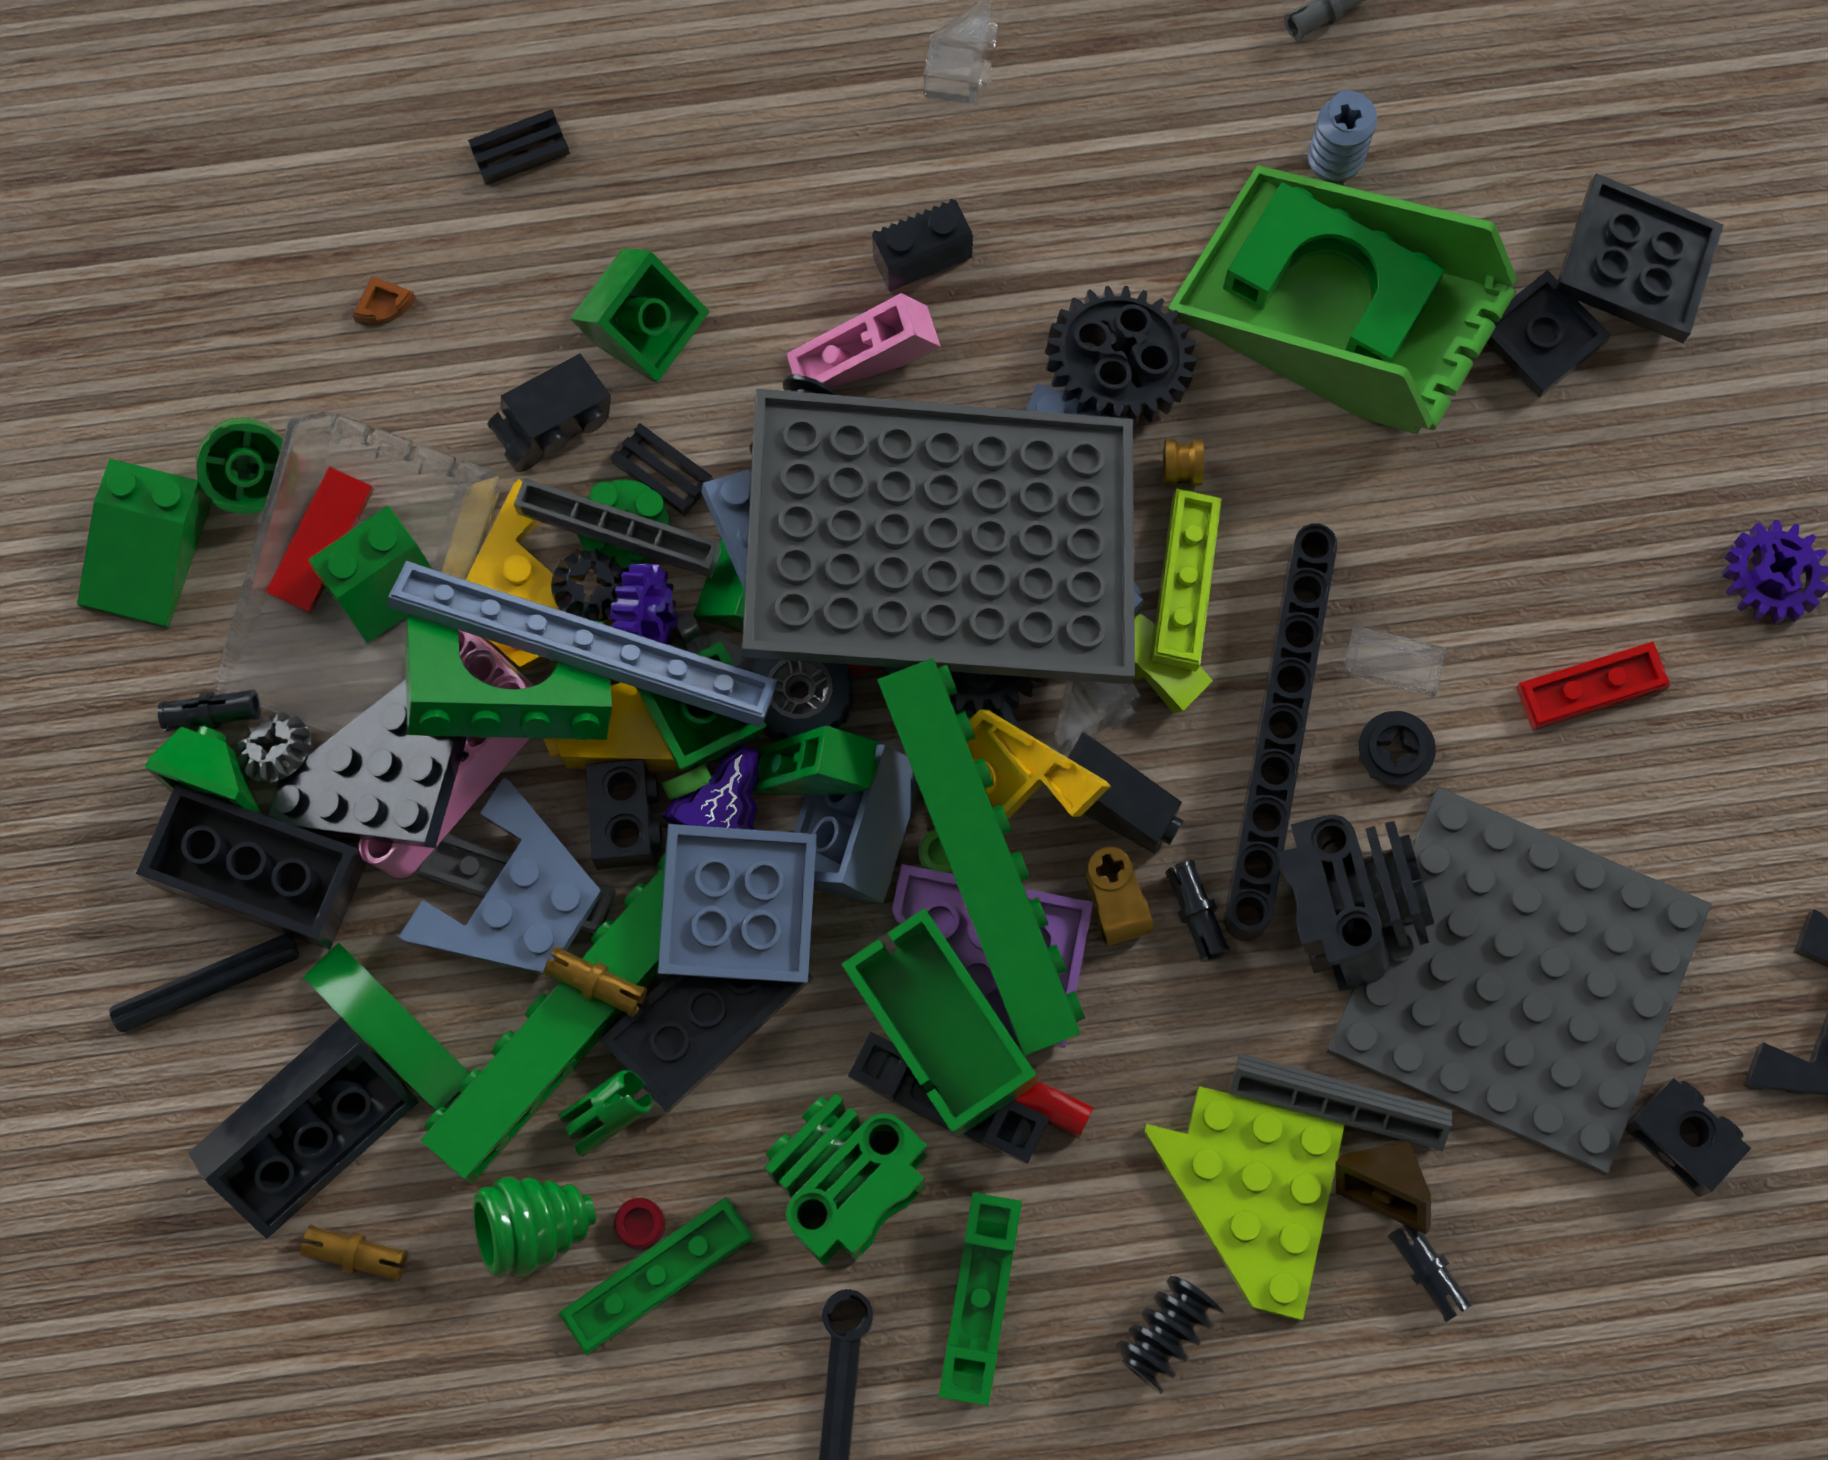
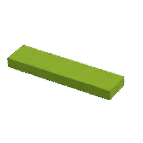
[1150,488,1222,672]

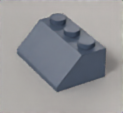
[793,744,919,903]

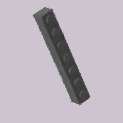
[513,478,721,578]
[1230,1053,1452,1151]

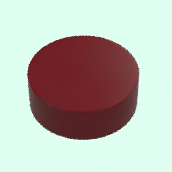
[614,1198,666,1250]

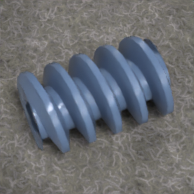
[1307,90,1378,182]

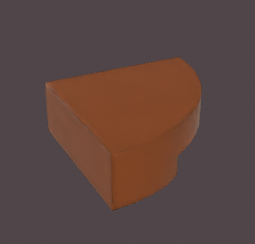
[352,276,416,325]

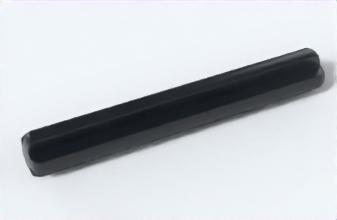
[109,933,299,1032]

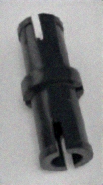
[158,689,261,732]
[1165,860,1230,962]
[1387,1224,1473,1322]

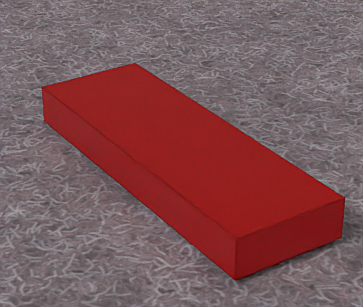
[266,466,374,614]
[1516,641,1671,731]

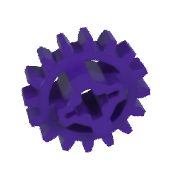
[1722,520,1828,625]
[610,564,678,645]

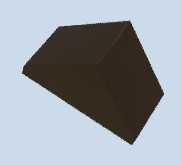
[1335,1141,1431,1234]

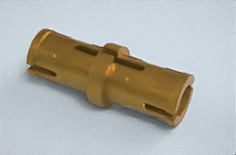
[543,946,647,1017]
[300,1225,408,1282]

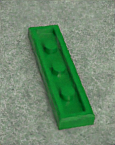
[558,1197,755,1356]

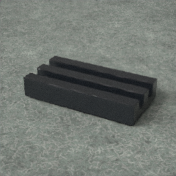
[468,109,570,185]
[610,423,713,516]

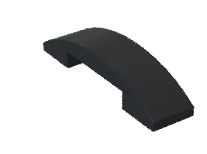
[848,1032,1050,1164]

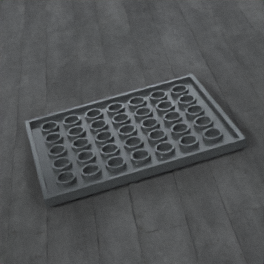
[742,389,1135,684]

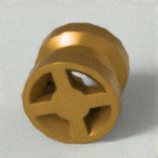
[1163,439,1204,486]

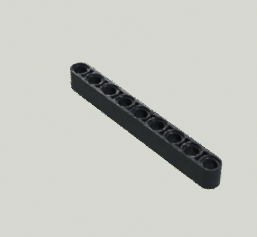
[1224,523,1337,941]

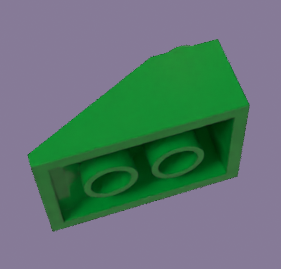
[77,458,212,629]

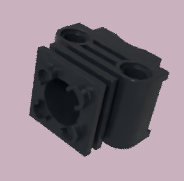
[1277,814,1434,991]

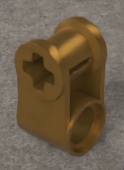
[1085,847,1154,947]

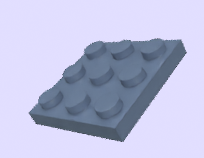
[658,824,817,983]

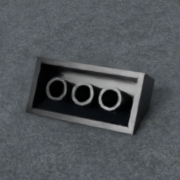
[188,1017,419,1239]

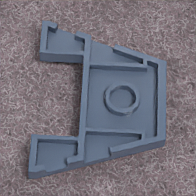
[398,778,603,975]

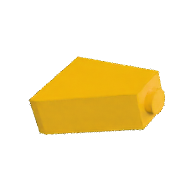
[543,682,688,772]

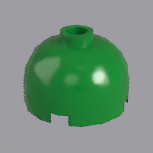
[196,417,293,514]

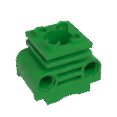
[764,1093,928,1266]

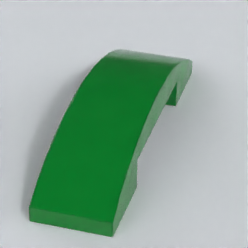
[303,942,470,1111]
[938,1192,1022,1406]

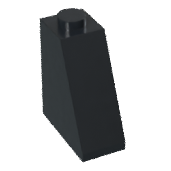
[1054,732,1184,854]

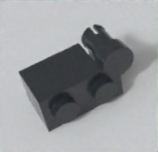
[487,353,611,472]

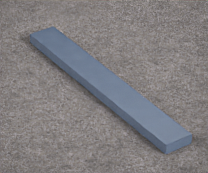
[388,561,778,727]

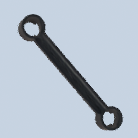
[819,1289,874,1460]

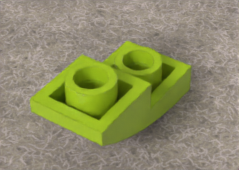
[1134,613,1213,714]

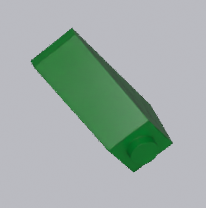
[753,726,878,795]

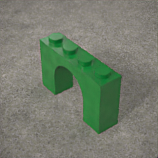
[1223,182,1445,363]
[405,615,612,740]

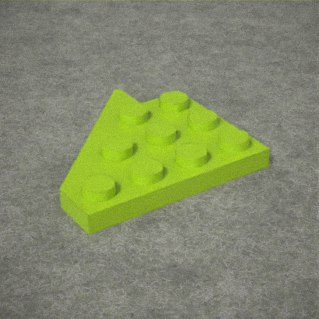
[1144,1086,1345,1321]

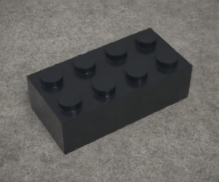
[136,784,367,950]

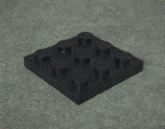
[1554,173,1723,343]

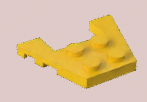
[465,479,614,672]
[967,709,1111,911]

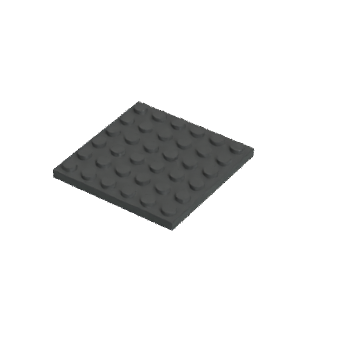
[1326,787,1712,1175]

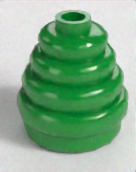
[473,1176,596,1278]

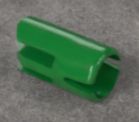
[558,1070,652,1157]

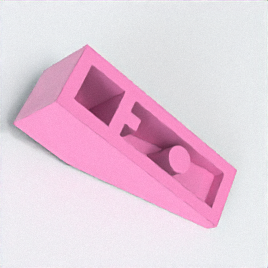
[786,293,941,388]

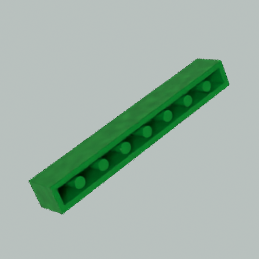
[877,658,1086,1056]
[420,853,666,1185]

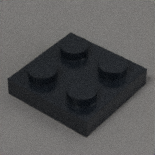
[1487,270,1611,398]

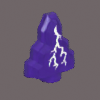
[663,744,759,830]

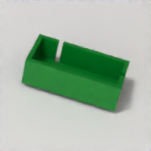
[841,908,1041,1138]

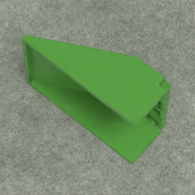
[1168,165,1517,434]

